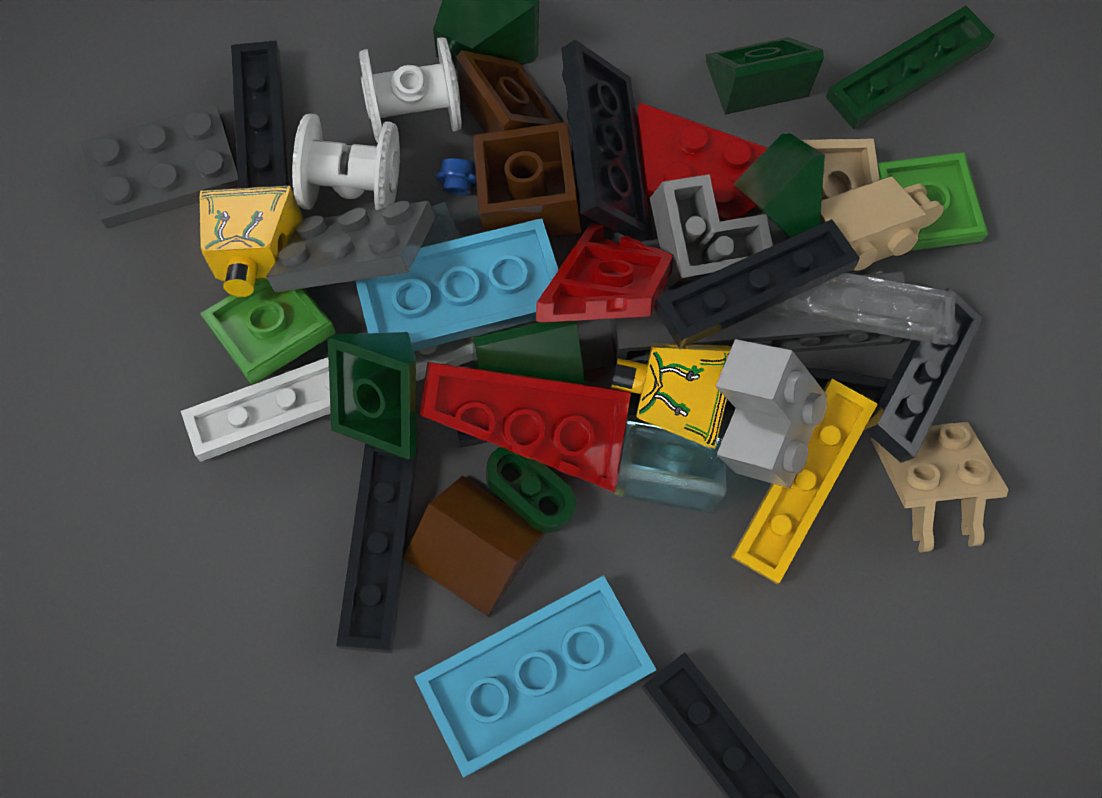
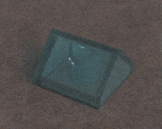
[614,420,726,514]

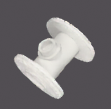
[359,37,461,143]
[292,114,400,210]

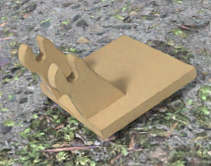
[871,422,1009,552]

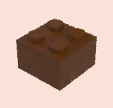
[473,122,581,237]

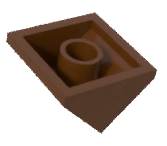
[456,50,562,133]
[404,476,546,618]

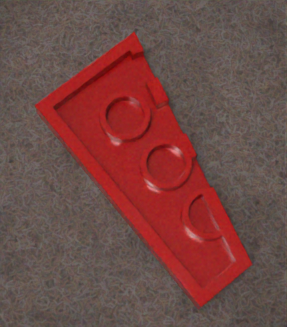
[419,362,631,493]

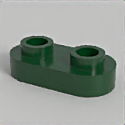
[486,447,576,533]

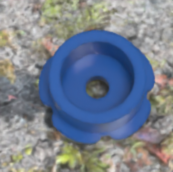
[435,158,477,195]

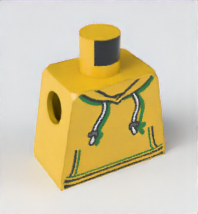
[199,186,303,297]
[611,343,732,449]

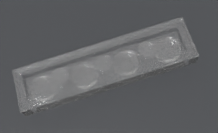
[762,273,956,346]

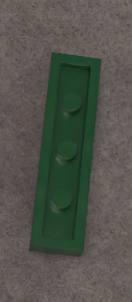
[826,5,995,129]

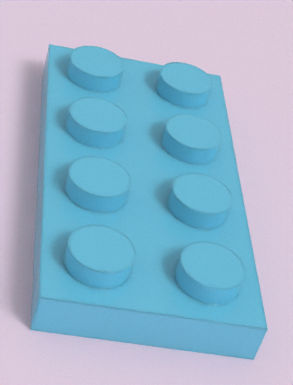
[355,218,558,351]
[414,575,656,778]

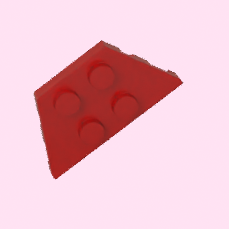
[636,103,767,222]
[536,223,673,322]

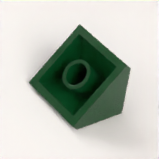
[705,37,824,115]
[734,133,825,238]
[473,321,585,384]
[328,332,416,460]

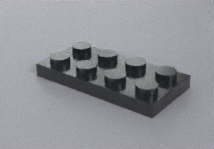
[561,39,653,241]

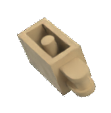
[820,176,944,271]

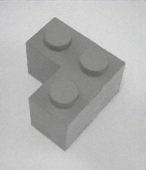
[650,174,773,288]
[715,339,827,488]

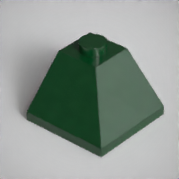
[433,0,539,69]

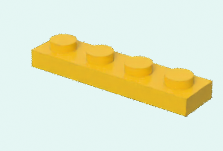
[731,379,878,584]

